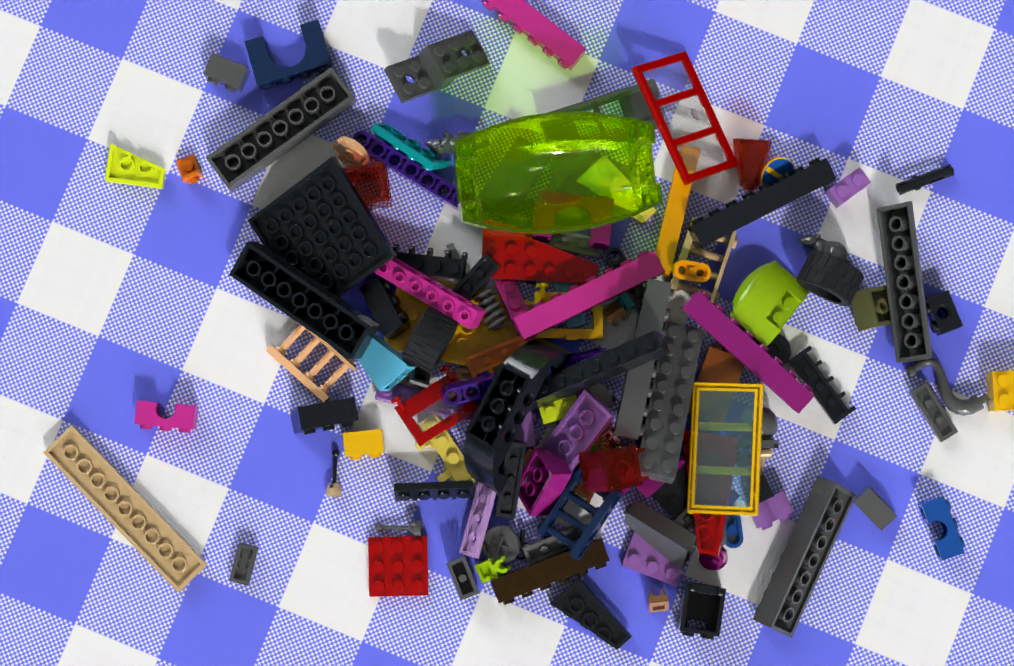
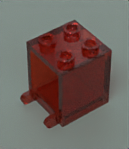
[343,162,393,210]
[578,445,649,492]

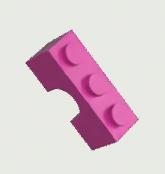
[134,400,199,433]

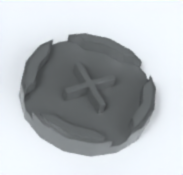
[482,525,521,565]

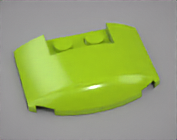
[730,260,809,347]

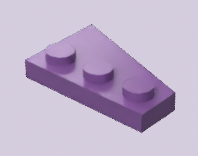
[621,532,684,587]

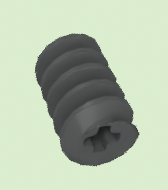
[473,288,511,331]

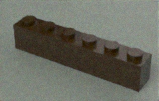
[491,538,610,605]

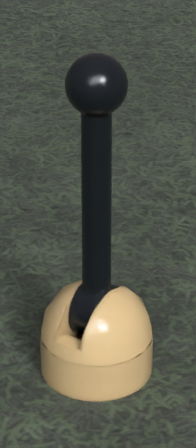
[326,449,342,497]

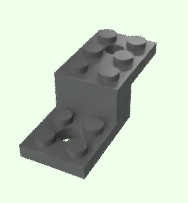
[384,30,490,103]

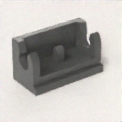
[853,485,897,531]

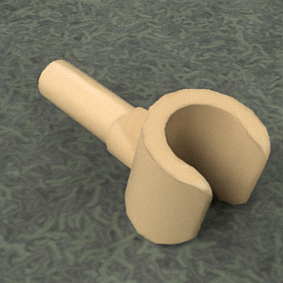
[760,448,772,474]

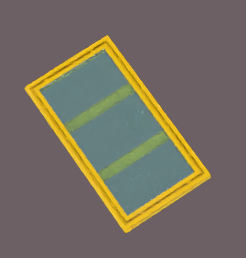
[687,382,764,516]

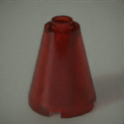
[733,138,772,190]

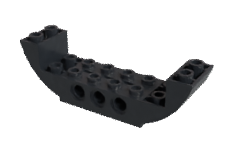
[464,338,572,495]

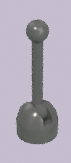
[375,520,423,536]

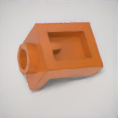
[176,154,203,184]

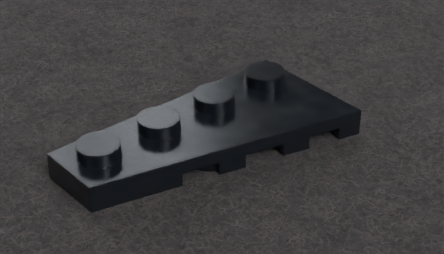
[550,577,632,650]

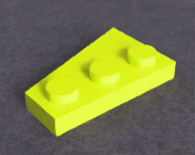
[105,143,166,189]

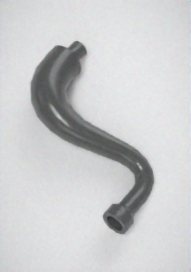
[904,358,990,416]

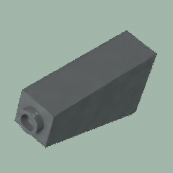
[624,499,697,570]

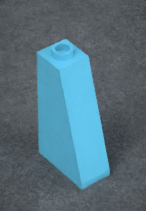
[358,334,416,391]

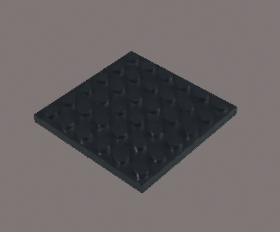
[248,156,397,297]

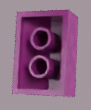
[519,446,573,516]

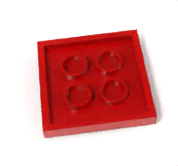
[368,536,429,597]

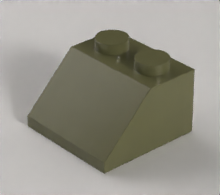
[850,285,891,331]

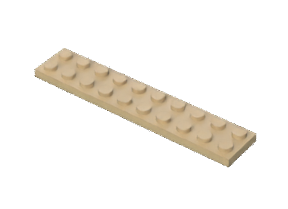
[43,425,208,593]

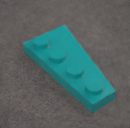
[371,122,452,171]

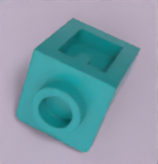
[608,292,635,311]

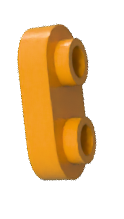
[672,260,711,283]

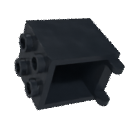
[676,581,726,640]

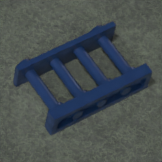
[537,467,623,561]

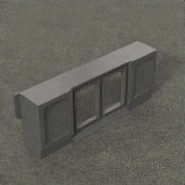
[539,79,659,160]

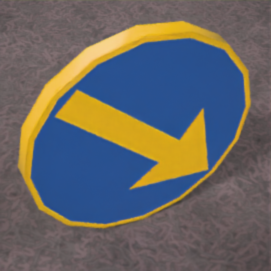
[760,157,795,185]

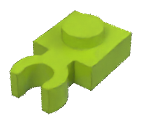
[474,556,511,583]

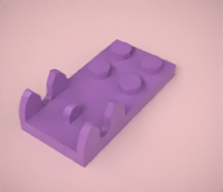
[542,389,615,473]

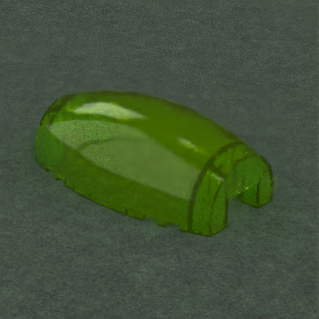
[453,111,662,235]

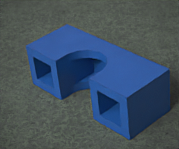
[917,496,965,561]

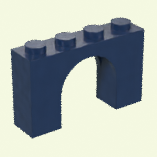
[244,20,333,90]

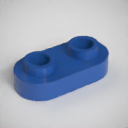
[725,515,743,548]

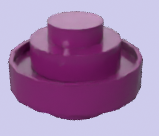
[699,546,728,570]

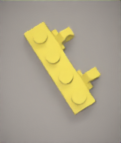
[415,414,474,482]

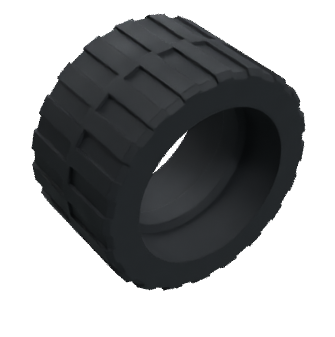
[797,250,864,306]
[402,307,459,373]

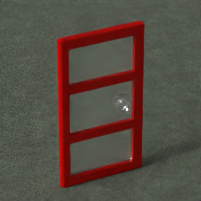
[631,51,738,185]

